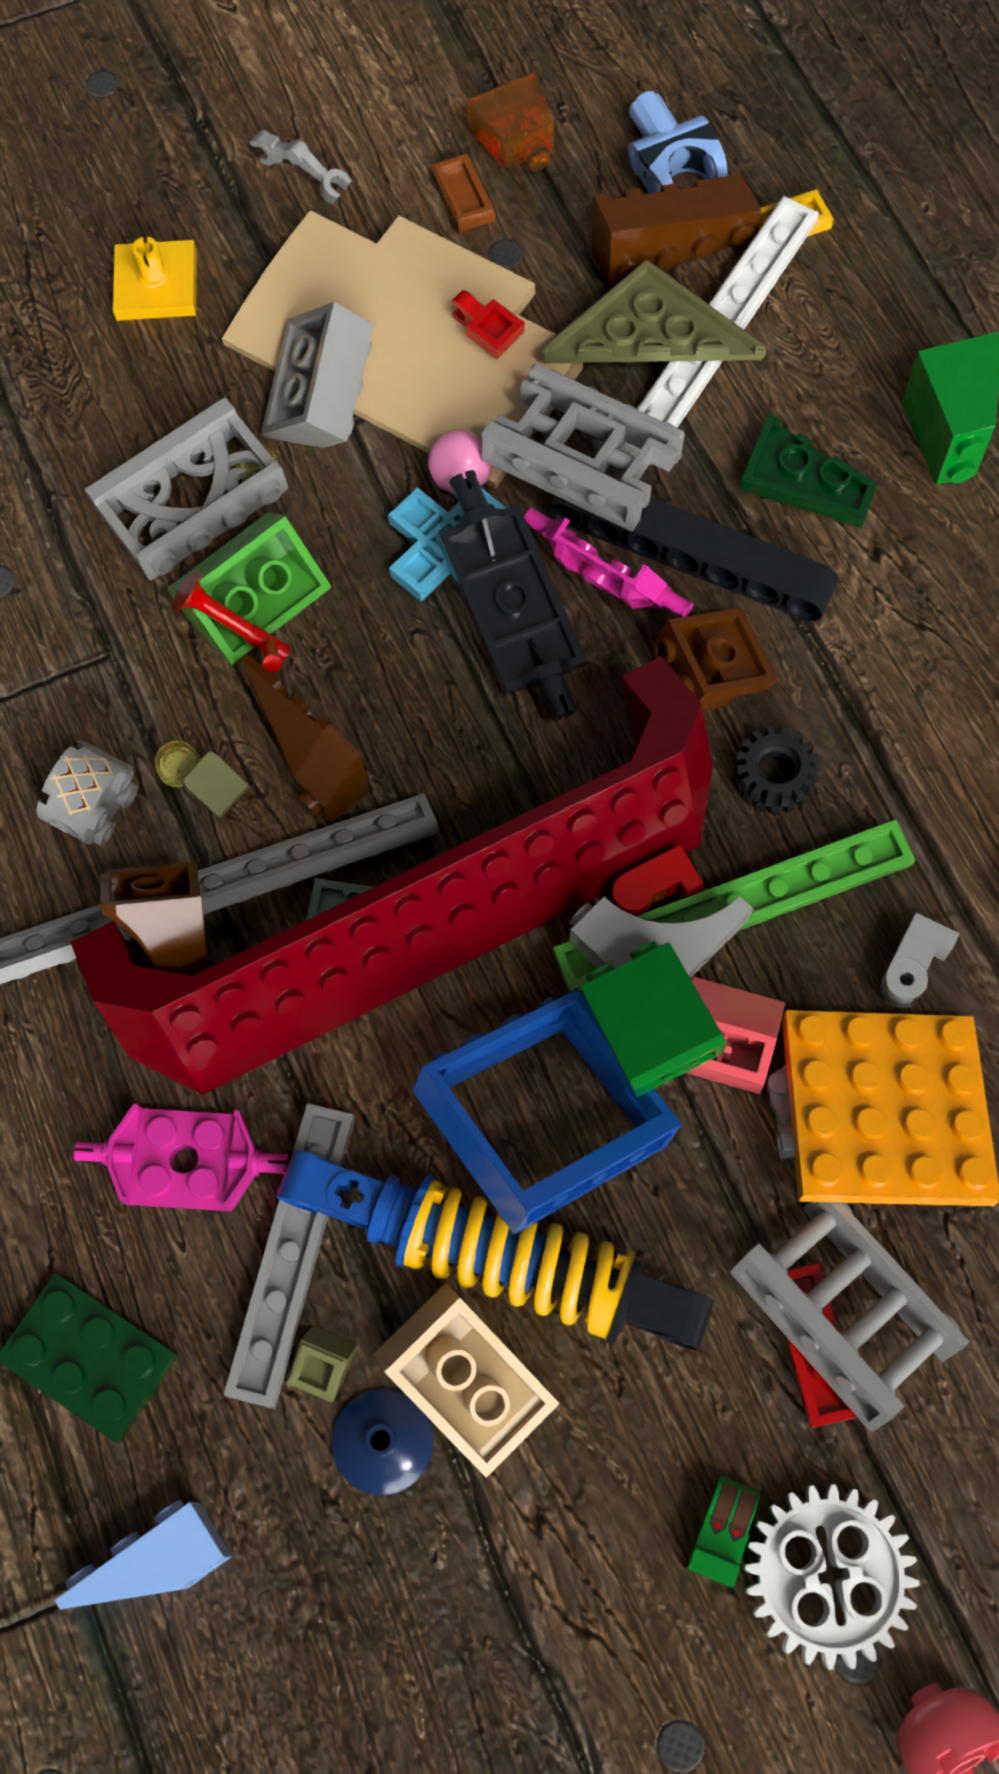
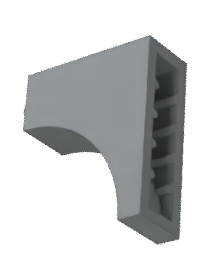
[569,896,754,979]

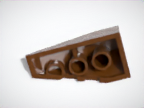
[242,655,370,825]

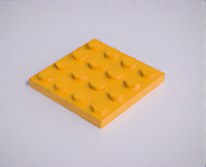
[782,1010,999,1206]

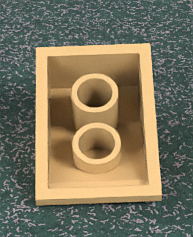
[373,1282,560,1478]

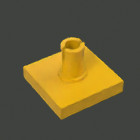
[113,237,197,321]

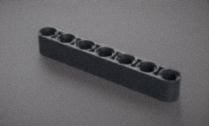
[548,495,839,621]

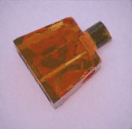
[467,73,554,171]

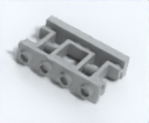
[482,363,685,532]

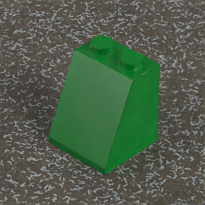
[902,332,999,485]
[580,941,727,1098]

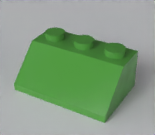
[167,512,332,665]

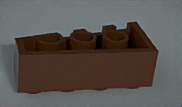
[591,174,761,287]

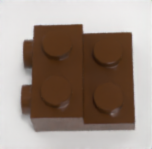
[653,607,778,711]

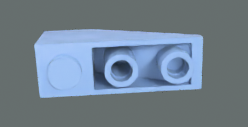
[55,1500,232,1609]

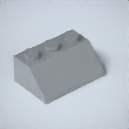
[260,302,374,448]

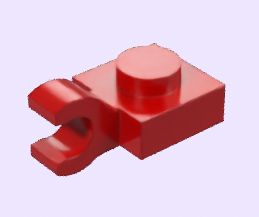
[452,290,525,359]

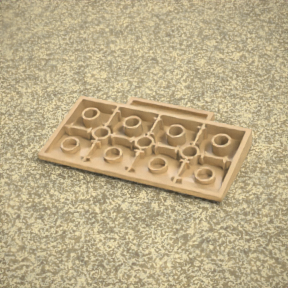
[222,210,583,489]

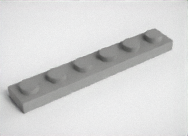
[223,1103,355,1409]

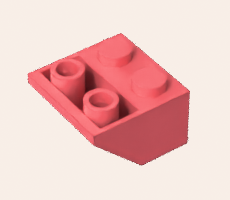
[686,976,786,1095]

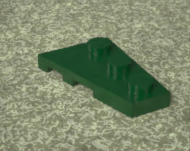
[740,412,877,528]

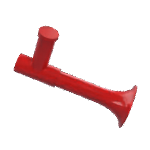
[172,570,291,673]

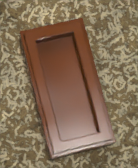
[431,153,496,233]

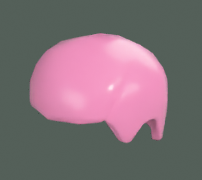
[428,429,492,495]

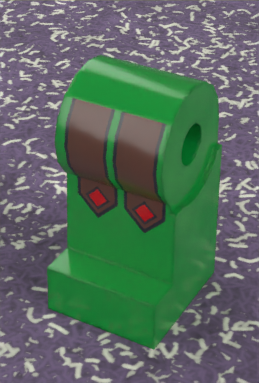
[684,1475,760,1588]

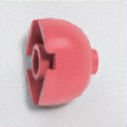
[898,1683,999,1774]

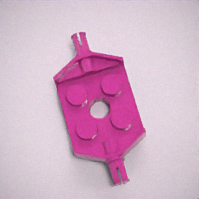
[524,507,694,617]
[74,1104,290,1212]

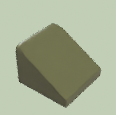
[181,750,249,819]
[287,1327,357,1403]

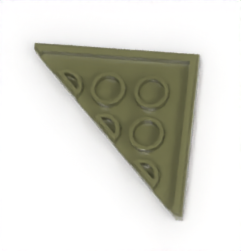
[539,259,767,363]

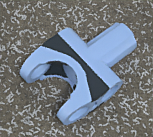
[628,91,727,194]

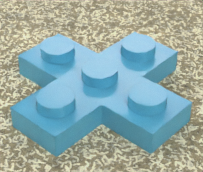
[388,488,506,602]

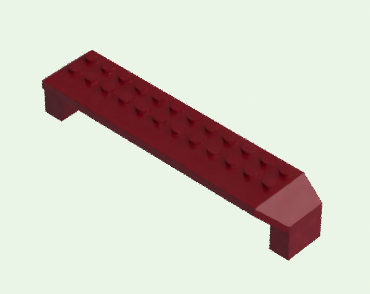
[70,656,712,1095]

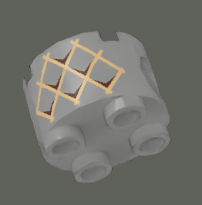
[36,739,138,847]

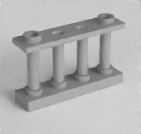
[730,1202,969,1433]

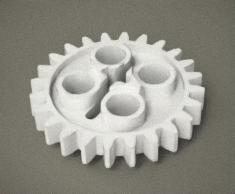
[743,1484,919,1670]

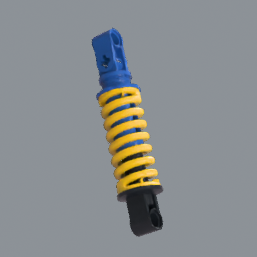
[276,1150,714,1351]

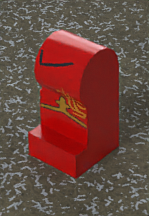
[612,845,703,916]

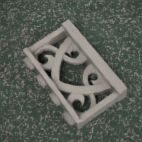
[84,397,288,580]

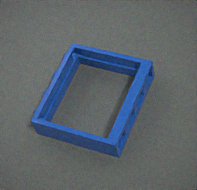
[413,989,682,1235]

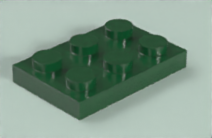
[0,1273,179,1443]

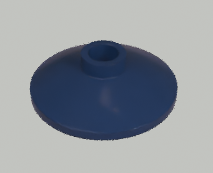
[332,1388,434,1495]

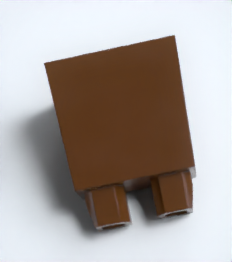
[100,862,208,976]

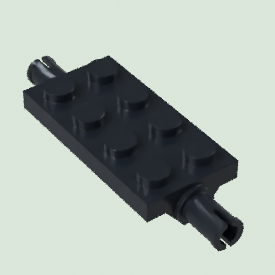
[437,470,587,721]

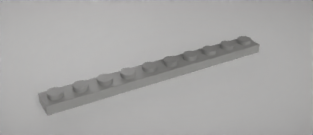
[0,793,440,984]

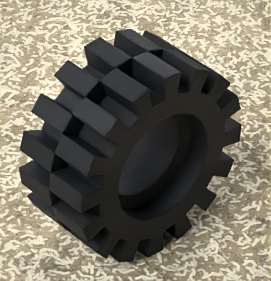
[733,726,819,815]

